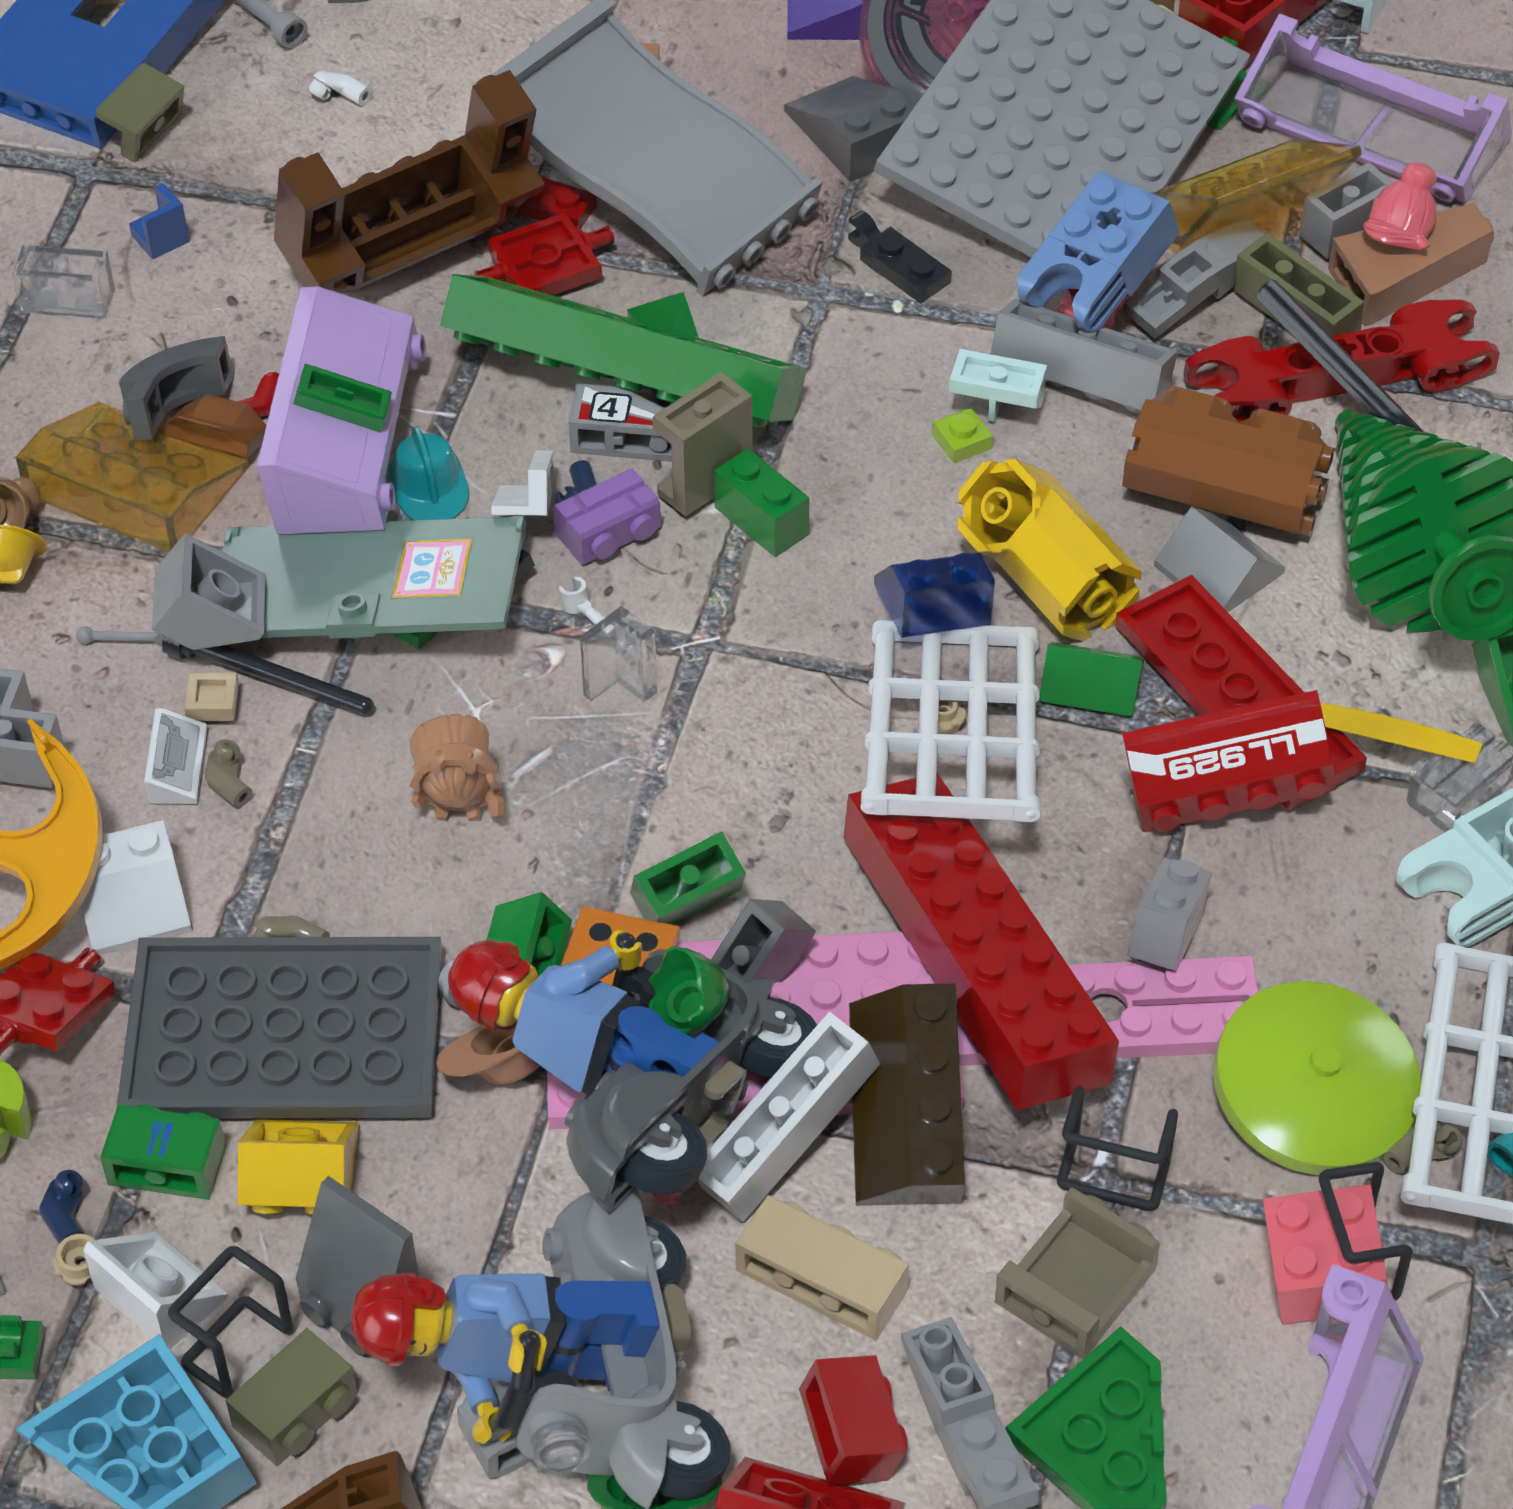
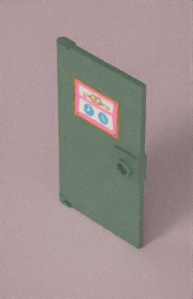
[222,516,527,639]

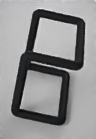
[1057,1086,1178,1211]
[1318,1162,1413,1300]
[168,1246,293,1398]

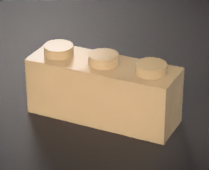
[735,1195,909,1341]

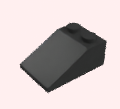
[784,76,914,182]
[296,1175,419,1363]

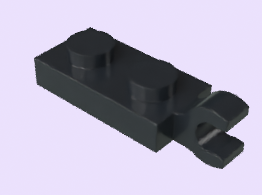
[848,210,952,304]

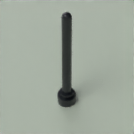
[162,637,375,716]

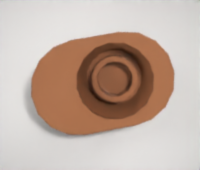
[436,1025,540,1085]

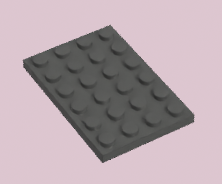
[117,937,443,1119]

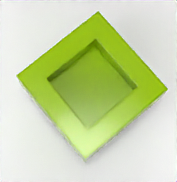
[932,407,993,463]

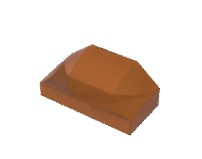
[165,394,267,457]

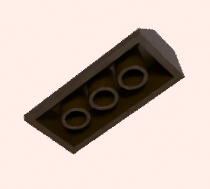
[849,983,965,1206]

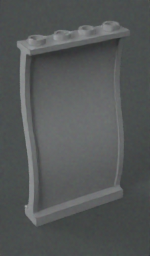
[492,0,823,297]

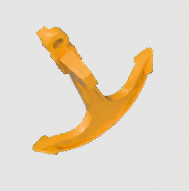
[0,718,103,971]

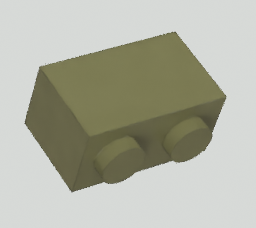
[225,1328,358,1467]

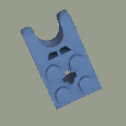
[1017,170,1180,332]

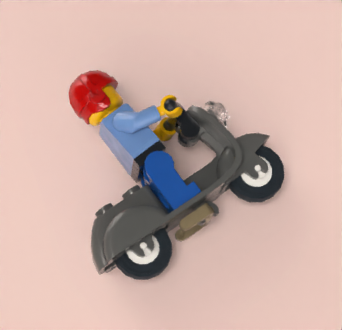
[448,930,817,1214]

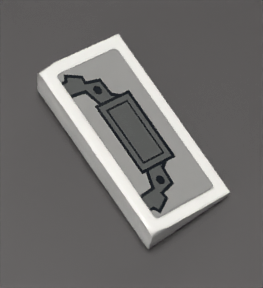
[144,708,208,804]

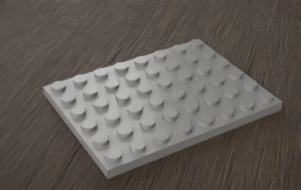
[874,0,1250,258]

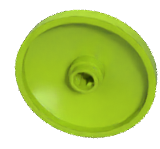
[1213,981,1421,1175]

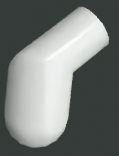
[309,70,373,106]

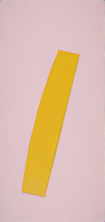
[1320,702,1483,763]

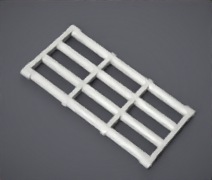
[861,620,1040,822]
[1400,943,1513,1224]

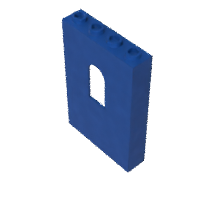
[0,0,225,149]

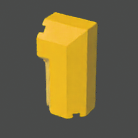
[957,458,1142,642]

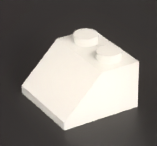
[81,820,192,955]

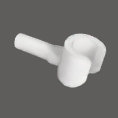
[559,577,613,634]

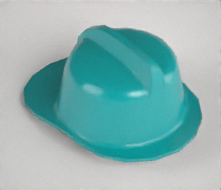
[389,426,469,521]

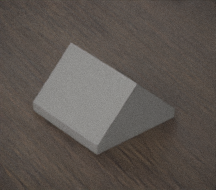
[1154,507,1285,612]

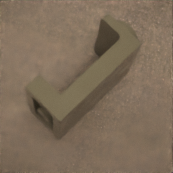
[653,372,753,517]
[995,1187,1160,1359]

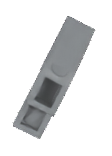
[1125,220,1266,338]
[901,1317,1039,1509]

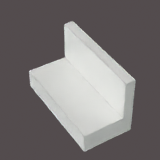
[491,450,554,516]

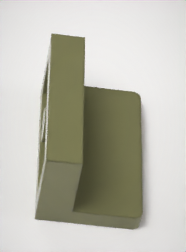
[96,63,184,162]

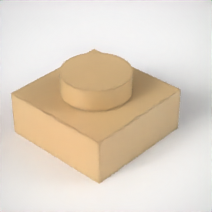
[184,672,239,721]

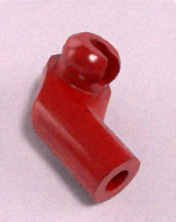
[237,372,279,418]

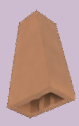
[1328,203,1494,326]

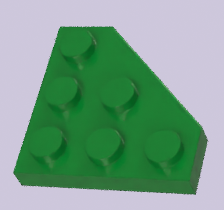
[1005,1326,1167,1509]

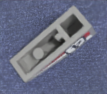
[568,383,672,462]

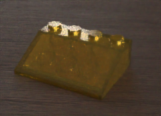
[1152,139,1362,249]
[15,402,250,553]

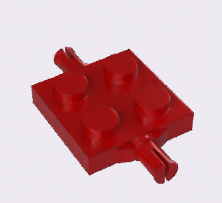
[474,212,615,295]
[0,947,115,1056]

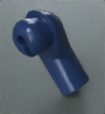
[555,460,597,504]
[39,1170,84,1244]

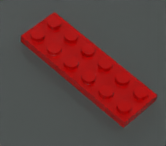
[1115,574,1367,811]

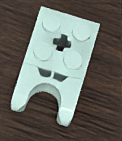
[1396,788,1513,947]

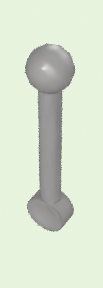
[76,626,163,646]

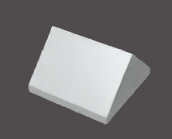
[83,1232,228,1349]

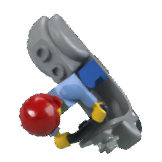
[351,1188,730,1509]

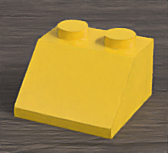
[237,1120,359,1215]

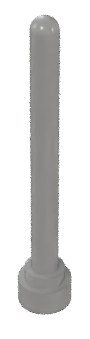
[235,0,308,49]

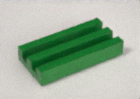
[293,363,392,433]

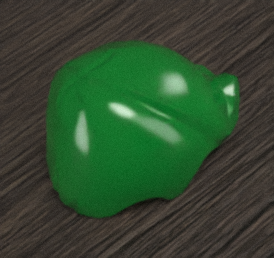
[649,946,729,1035]

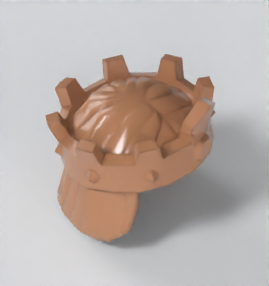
[409,714,505,821]

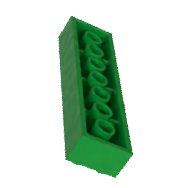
[440,274,807,428]

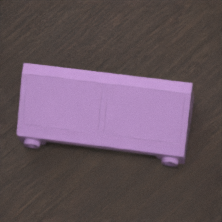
[257,286,426,534]

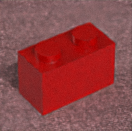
[799,1355,907,1485]

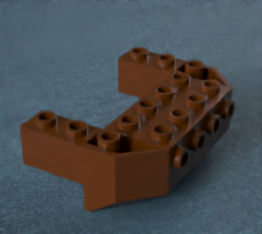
[274,70,545,293]

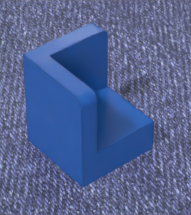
[129,182,189,260]

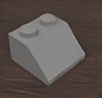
[152,533,265,650]

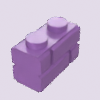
[553,468,661,566]

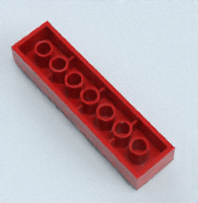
[843,773,1119,1111]

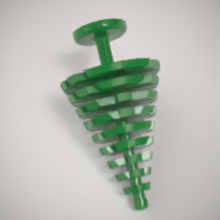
[1335,409,1513,641]

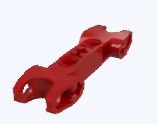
[1183,300,1500,422]

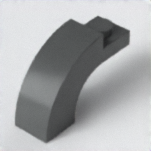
[119,336,234,441]

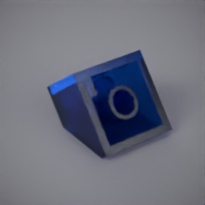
[874,552,995,638]

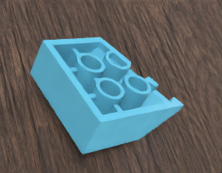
[16,1334,257,1509]

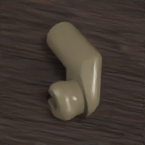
[205,739,252,808]
[252,916,330,937]
[1383,1124,1463,1174]

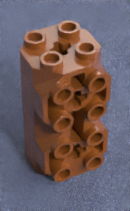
[1122,386,1335,536]

